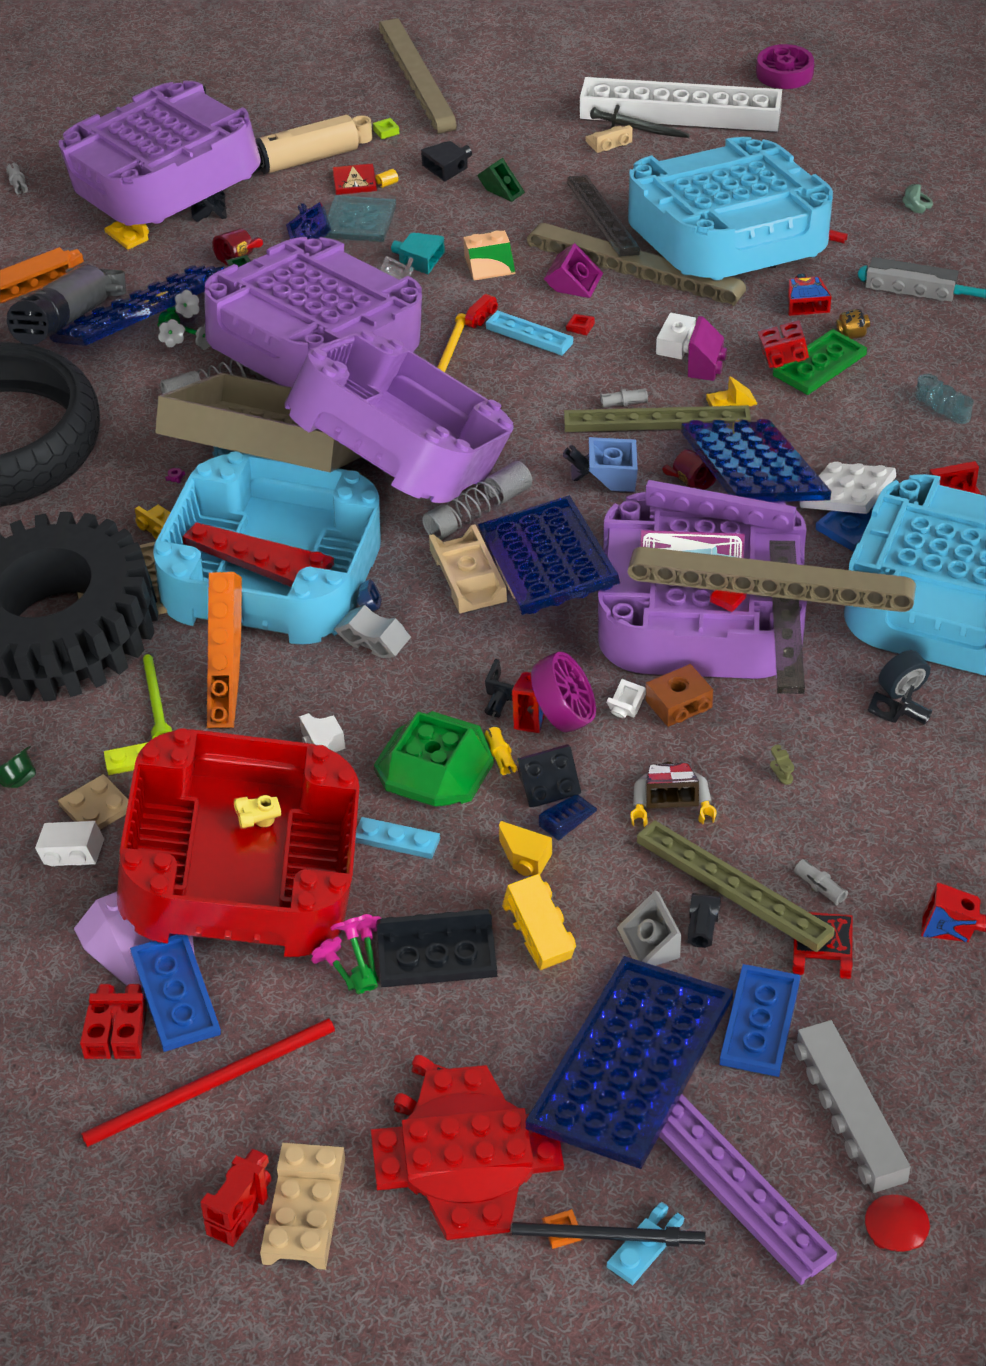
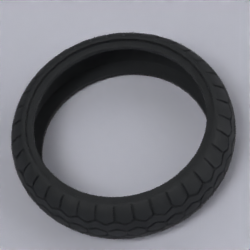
[0,342,100,507]

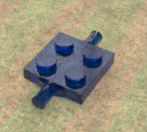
[286,202,331,240]

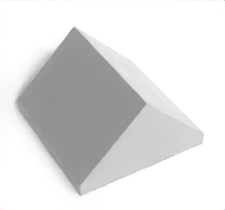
[617,891,681,971]

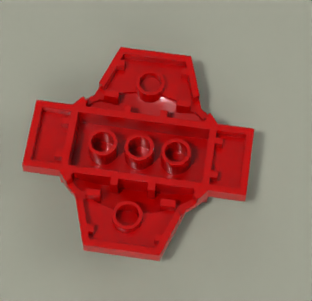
[371,1065,564,1240]

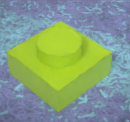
[373,118,400,139]

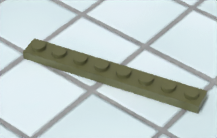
[564,405,751,432]
[637,820,835,952]

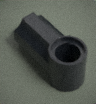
[687,893,721,948]

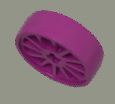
[756,44,815,89]
[531,652,596,733]

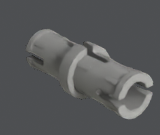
[6,163,28,194]
[600,388,648,408]
[794,859,848,906]

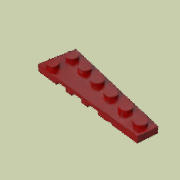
[182,522,334,587]

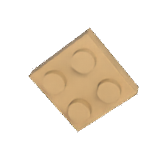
[58,774,128,829]

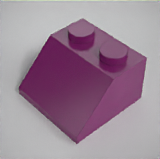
[544,243,603,298]
[688,316,727,381]

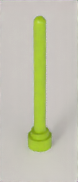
[143,654,172,739]

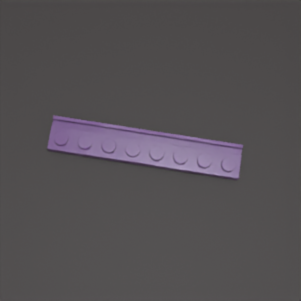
[635,1082,837,1285]

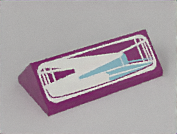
[640,530,745,558]

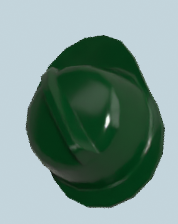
[0,746,36,788]

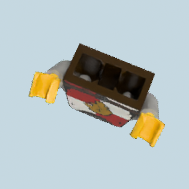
[631,762,716,827]

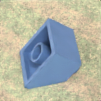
[588,437,638,492]

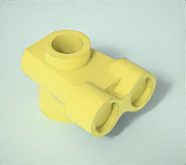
[234,795,281,828]

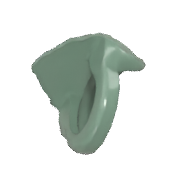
[902,184,933,213]

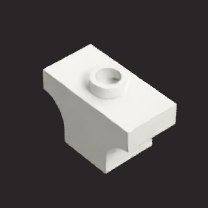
[299,713,345,752]

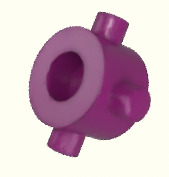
[165,468,185,484]

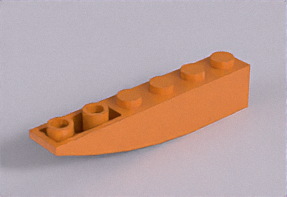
[207,572,242,728]

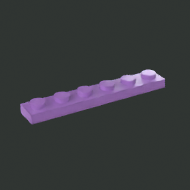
[646,480,796,533]

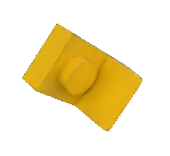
[706,376,757,406]

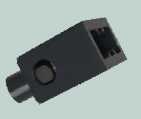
[421,141,472,182]

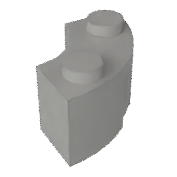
[334,605,411,658]

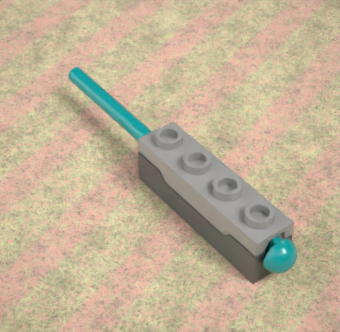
[858,257,986,302]

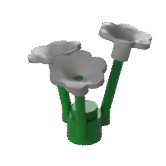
[157,290,210,350]

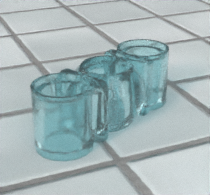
[916,374,974,424]

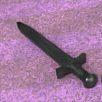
[590,105,690,138]

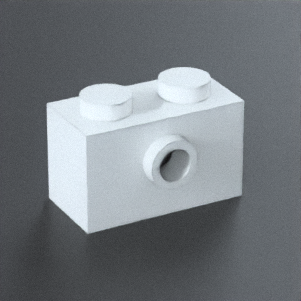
[656,313,696,359]
[35,821,104,866]

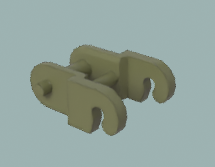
[770,745,794,785]

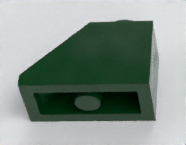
[477,158,525,202]

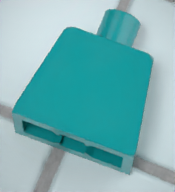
[391,233,445,274]

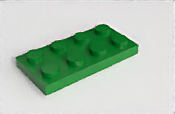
[773,329,867,395]

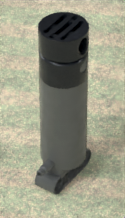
[6,264,126,345]

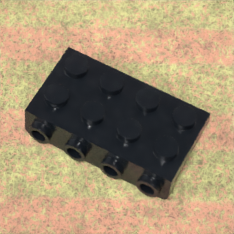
[376,909,498,987]

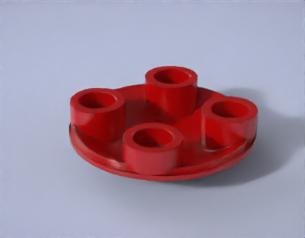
[865,1194,930,1252]

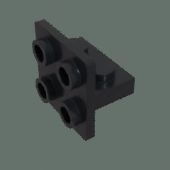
[191,190,227,222]
[517,744,581,808]

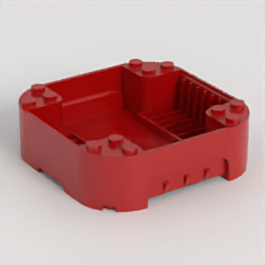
[117,728,359,957]

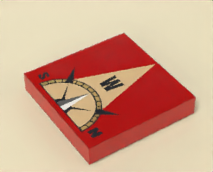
[333,163,377,195]

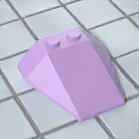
[74,892,194,999]

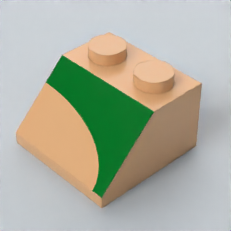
[464,230,515,280]

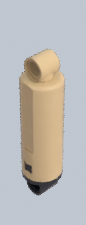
[253,115,372,174]

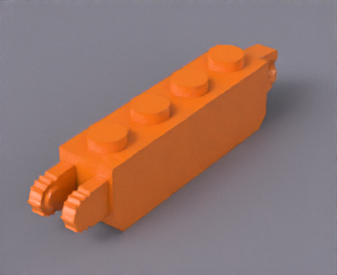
[0,247,84,303]

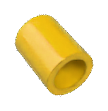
[375,169,398,188]

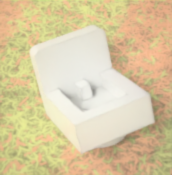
[606,679,646,718]

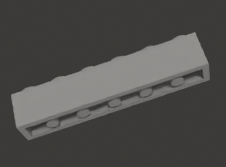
[794,1020,911,1193]

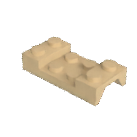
[429,524,507,613]
[260,1143,345,1270]

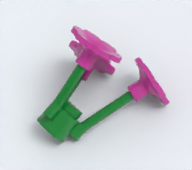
[311,914,382,994]

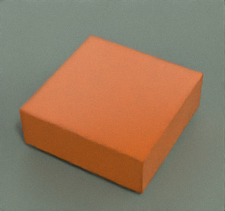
[542,1209,583,1249]

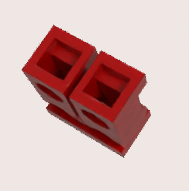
[757,320,809,368]
[80,984,147,1059]
[200,1149,271,1247]

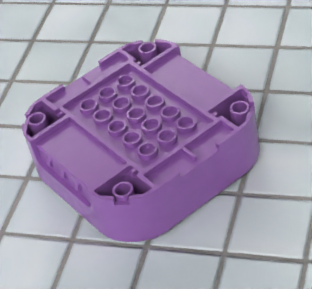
[59,81,261,226]
[204,237,422,387]
[284,330,513,503]
[598,492,807,679]

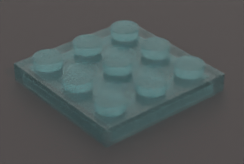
[322,195,396,242]

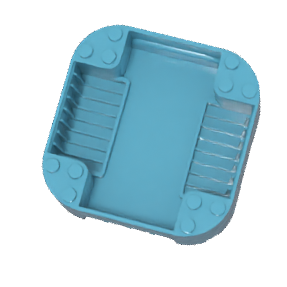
[628,137,833,280]
[153,451,381,644]
[844,474,986,676]

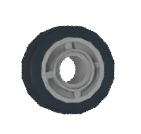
[878,650,931,699]

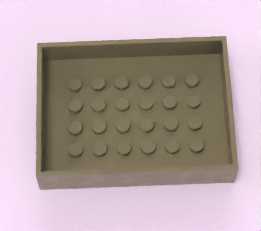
[155,373,361,473]

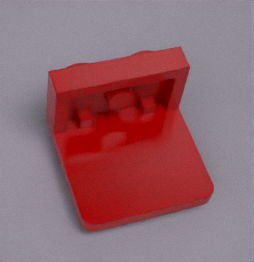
[929,461,982,495]

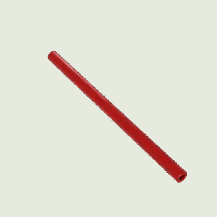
[81,1018,335,1147]

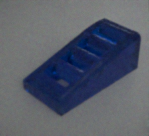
[539,795,597,841]

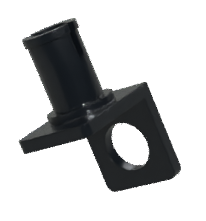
[563,445,590,481]
[484,659,514,718]
[868,685,932,725]

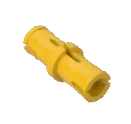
[484,727,517,775]

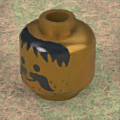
[836,309,870,339]

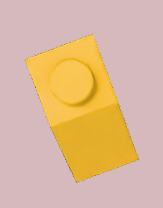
[499,821,552,876]

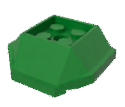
[374,711,494,807]

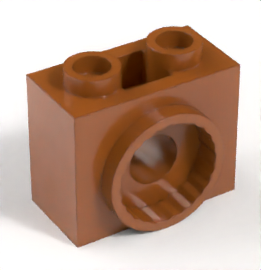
[645,664,713,727]

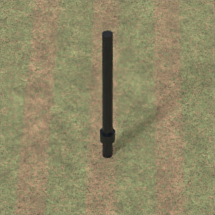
[511,1222,706,1247]

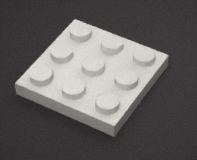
[799,462,896,514]

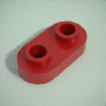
[465,294,498,329]

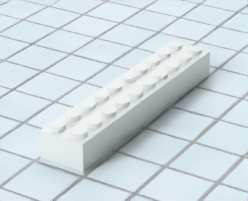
[580,77,782,132]

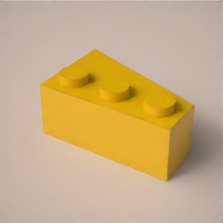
[502,874,576,970]

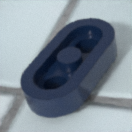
[357,579,382,612]

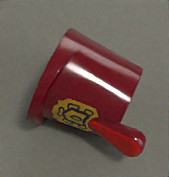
[212,228,263,265]
[662,449,719,490]

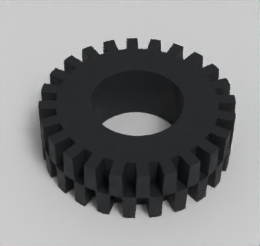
[0,512,158,701]

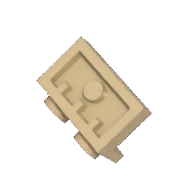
[586,125,632,153]

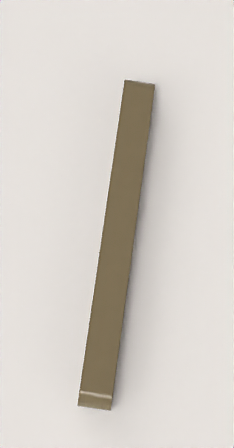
[379,18,457,134]
[527,223,746,306]
[627,547,916,612]

